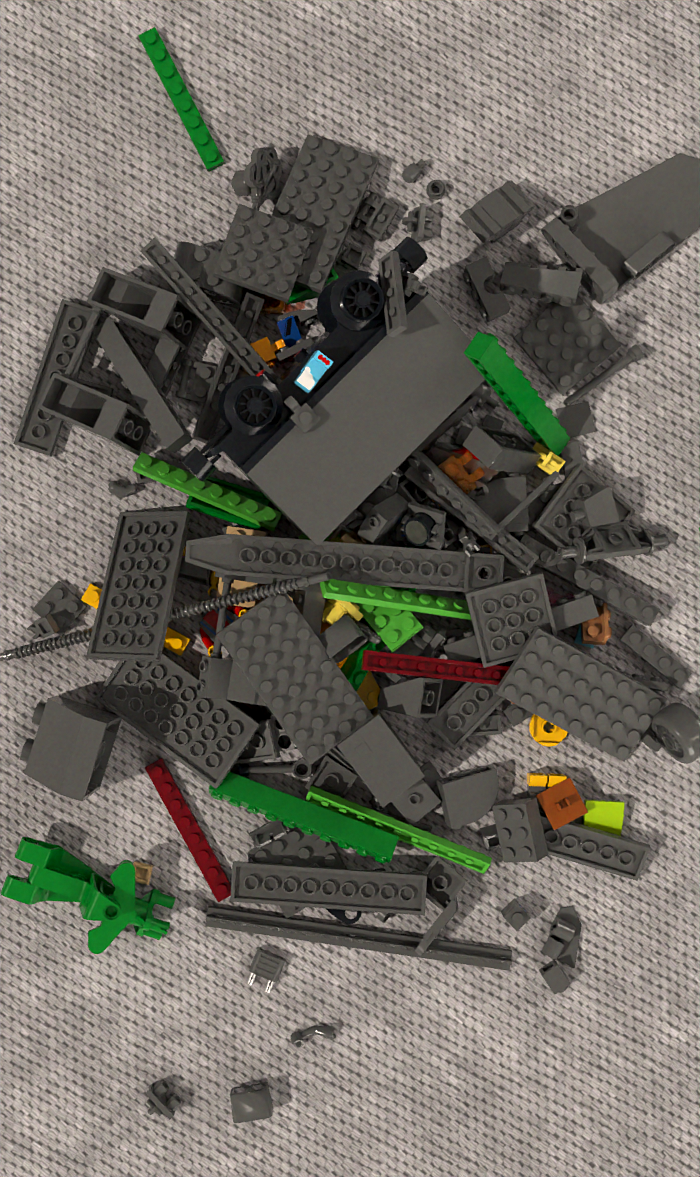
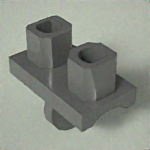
[402,203,434,242]
[146,1080,181,1120]

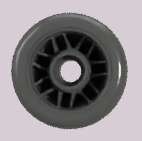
[651,703,700,764]

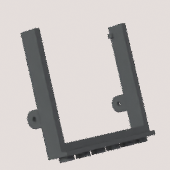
[407,395,560,541]

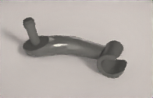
[291,1026,336,1048]

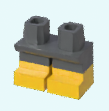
[527,773,567,809]

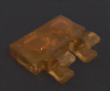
[437,451,485,495]

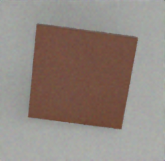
[535,777,588,830]

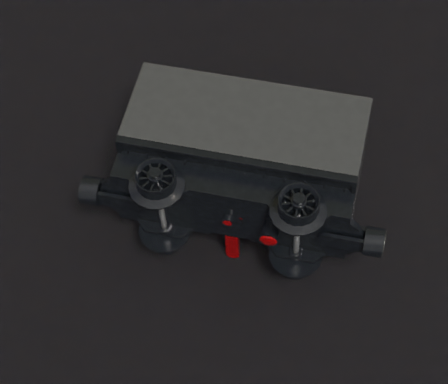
[181,237,485,546]

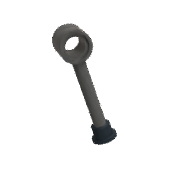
[238,758,313,779]

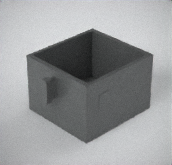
[337,708,425,807]

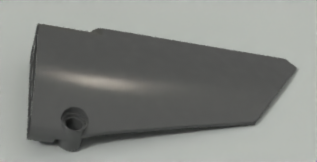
[541,153,700,304]

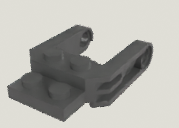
[376,855,468,956]

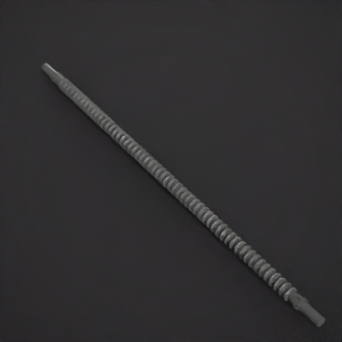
[0,572,330,661]

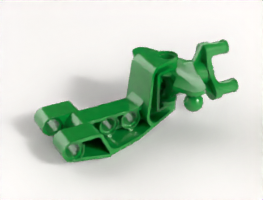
[0,837,176,954]

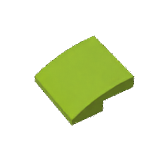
[582,799,624,836]

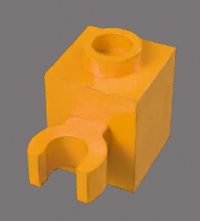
[250,337,286,368]

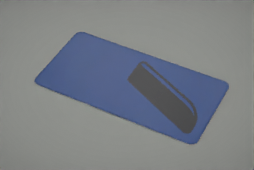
[277,315,301,348]

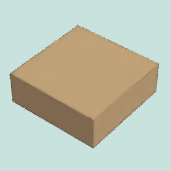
[134,861,153,885]

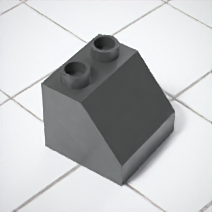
[20,695,122,801]

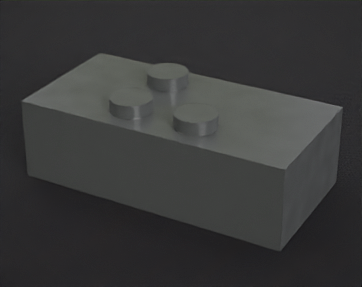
[462,425,541,474]

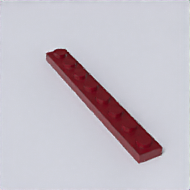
[361,650,509,685]
[145,758,231,902]

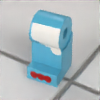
[294,350,333,393]

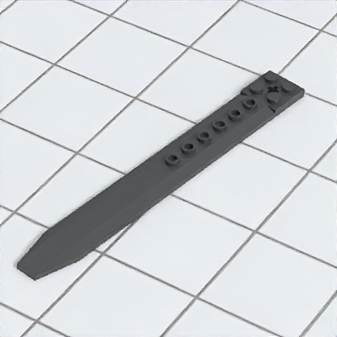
[185,534,504,592]

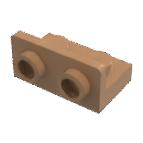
[581,603,612,645]

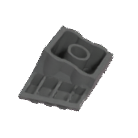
[459,180,536,243]
[380,612,437,683]

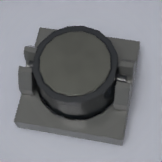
[401,501,446,550]

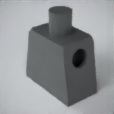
[570,485,620,527]

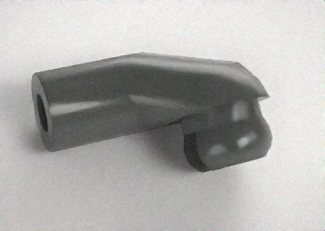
[108,481,138,498]

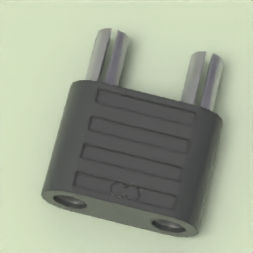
[246,948,286,993]

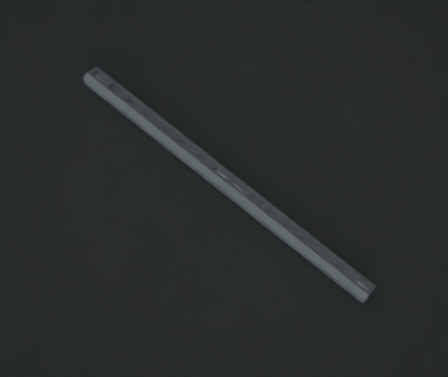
[205,906,512,971]

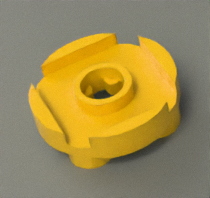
[529,714,568,747]

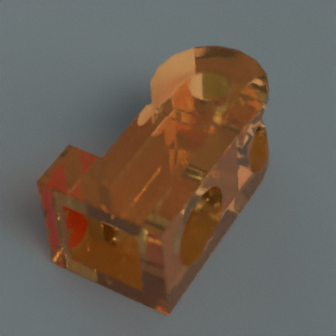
[255,294,287,315]

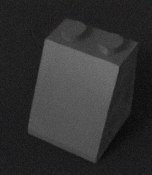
[377,677,443,718]

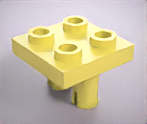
[322,598,364,625]

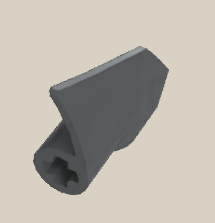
[541,906,582,968]

